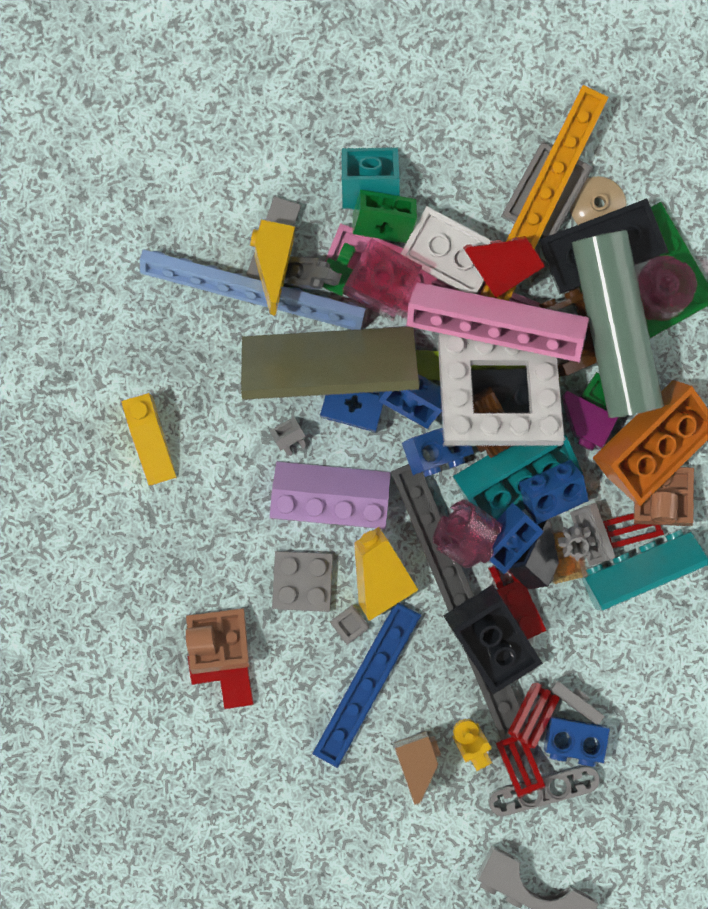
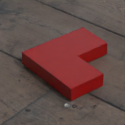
[187,656,254,709]

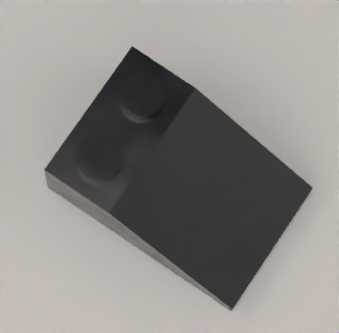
[443,584,543,695]

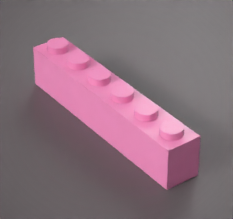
[406,282,589,362]

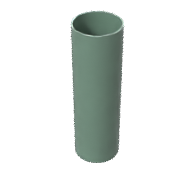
[572,230,664,418]

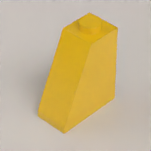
[354,527,418,621]

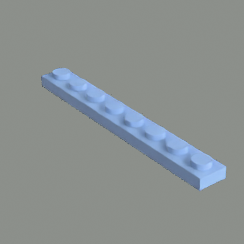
[140,249,366,330]

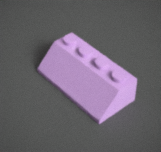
[269,461,391,529]

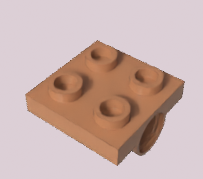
[633,467,694,526]
[186,608,250,674]

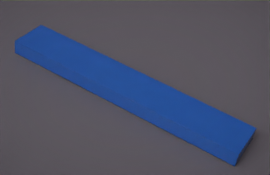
[312,603,421,768]

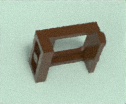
[539,287,597,377]

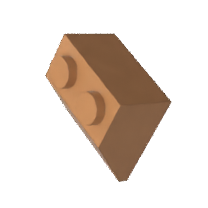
[394,731,441,805]

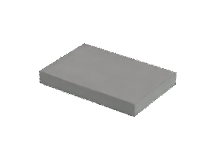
[501,141,592,238]

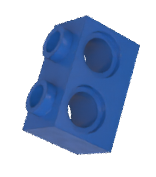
[401,427,474,477]
[519,460,589,524]
[543,716,610,767]

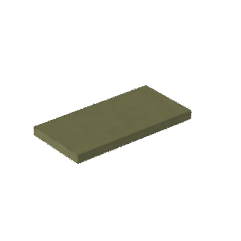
[241,327,419,400]

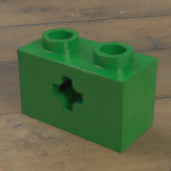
[352,189,417,243]

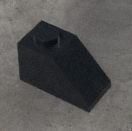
[508,520,559,589]

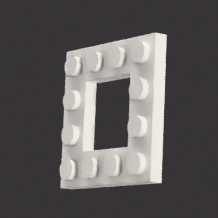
[438,334,564,446]

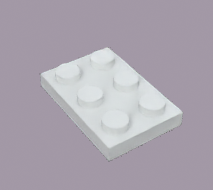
[399,207,492,295]

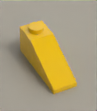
[250,219,295,316]
[121,393,177,486]

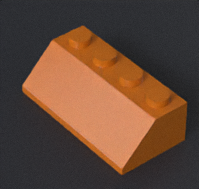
[592,380,708,506]

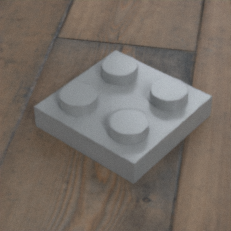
[272,551,333,612]

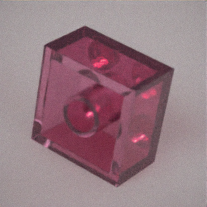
[343,238,422,322]

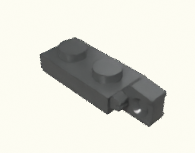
[283,256,342,290]

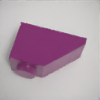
[561,391,618,451]

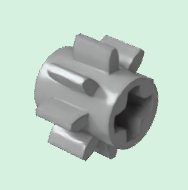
[558,522,596,561]

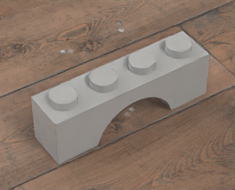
[476,845,599,909]

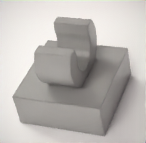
[270,417,306,456]

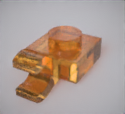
[553,531,583,584]

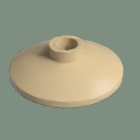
[570,176,626,225]

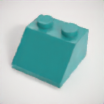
[342,147,400,210]

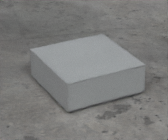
[330,604,370,645]

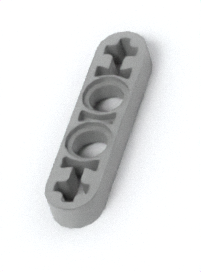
[488,766,600,816]

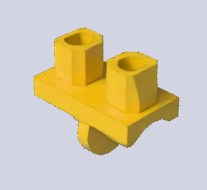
[452,719,492,771]

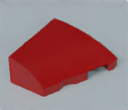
[463,236,545,298]

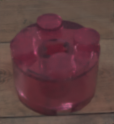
[637,256,697,321]
[433,500,502,568]

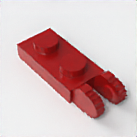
[488,566,547,639]

